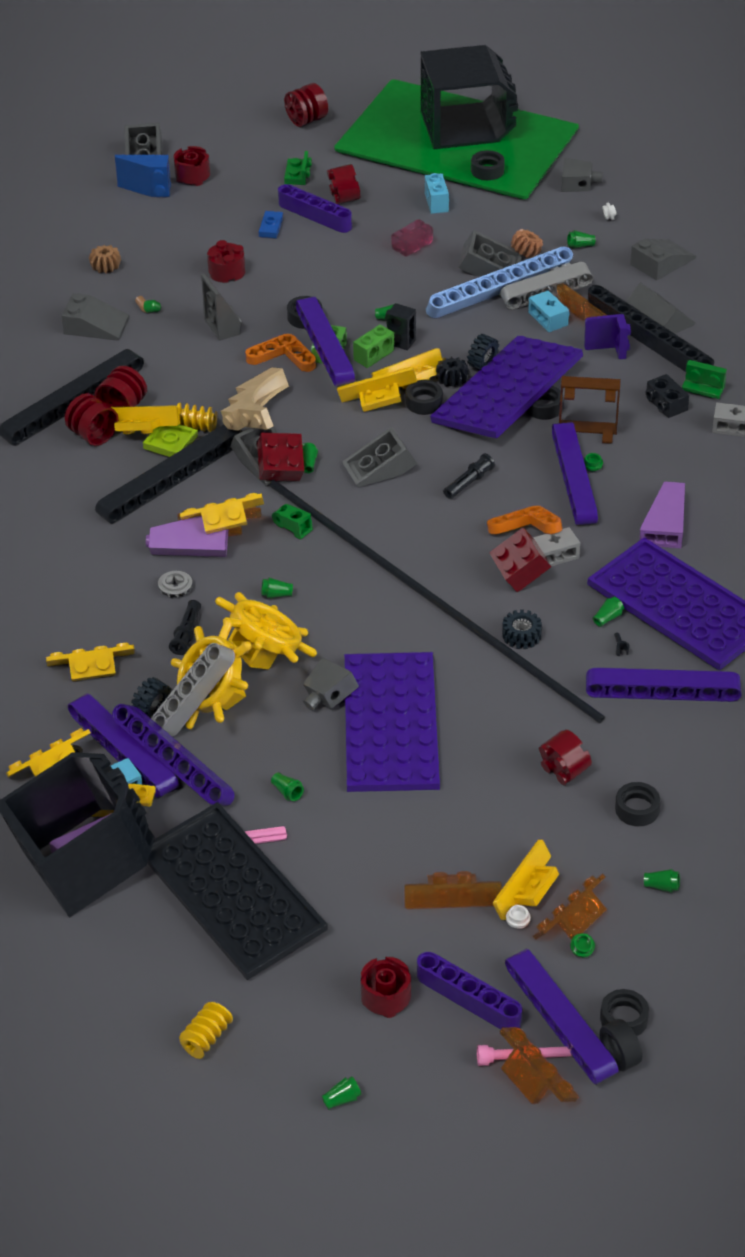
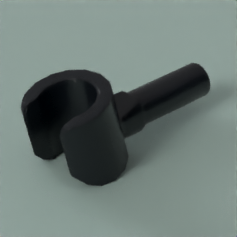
[614,632,630,656]

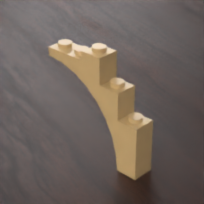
[221,368,289,430]

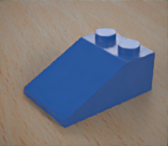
[115,155,171,197]

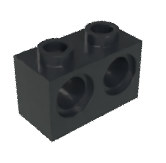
[385,303,416,351]
[645,374,689,418]

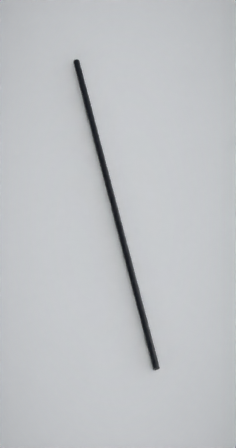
[269,480,605,723]

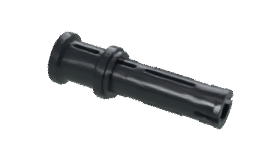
[443,453,495,499]
[169,600,201,655]

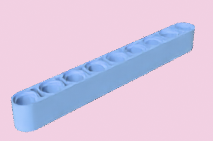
[426,247,573,318]

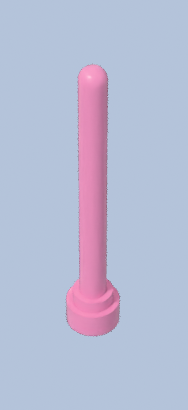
[477,1045,572,1066]

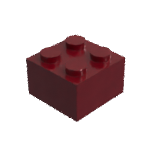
[257,433,304,481]
[489,527,551,592]

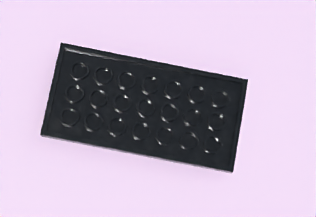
[147,802,328,980]

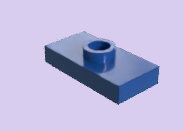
[259,211,283,238]

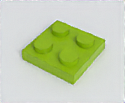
[143,424,198,457]

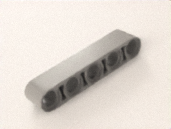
[500,262,593,310]
[151,643,235,736]

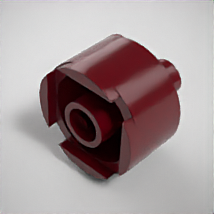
[174,146,210,186]
[327,164,361,204]
[207,240,245,283]
[538,729,592,785]
[361,957,411,1018]

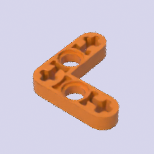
[245,334,316,372]
[487,506,563,534]

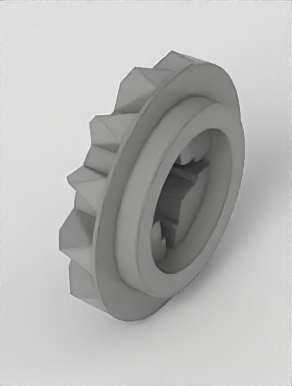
[158,571,192,598]

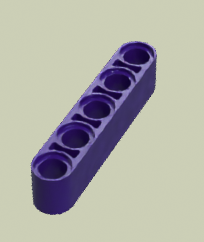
[278,184,352,233]
[417,952,522,1033]

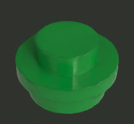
[583,453,603,471]
[570,933,595,958]

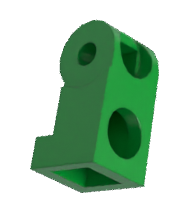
[272,504,313,540]

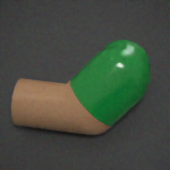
[135,296,161,313]

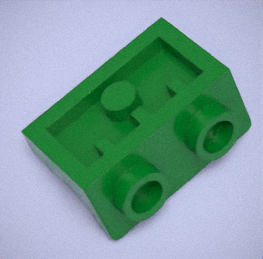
[284,151,312,185]
[682,360,727,399]

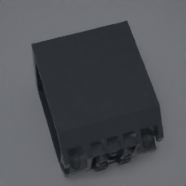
[420,45,518,150]
[0,752,155,918]

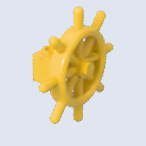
[215,592,317,669]
[171,619,252,729]

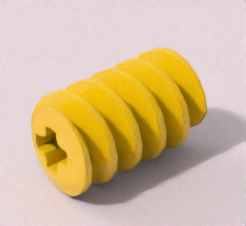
[177,402,218,432]
[179,1002,233,1059]

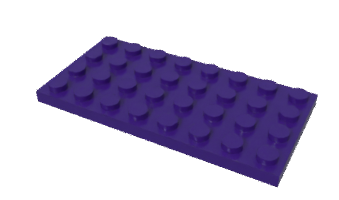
[430,336,583,439]
[587,537,745,671]
[344,652,440,792]

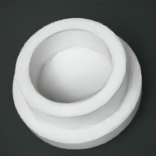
[602,202,617,220]
[506,905,531,928]

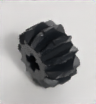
[436,356,469,387]

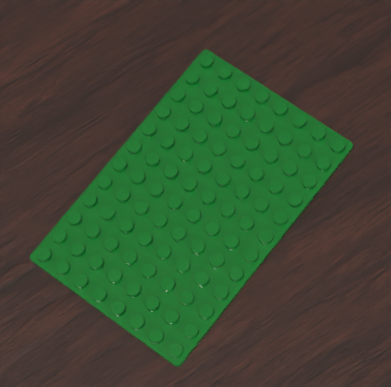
[334,79,579,199]

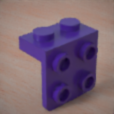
[584,314,631,360]

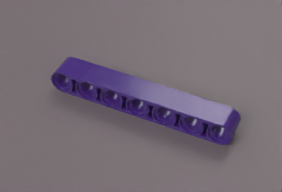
[296,296,355,386]
[552,422,598,525]
[586,668,742,702]
[68,693,179,799]
[112,704,235,806]
[505,948,619,1085]

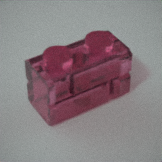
[392,219,433,257]

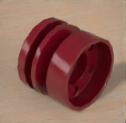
[284,83,328,127]
[95,366,147,407]
[64,393,119,446]

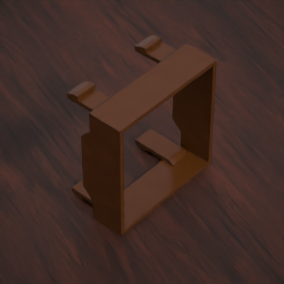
[559,376,621,444]

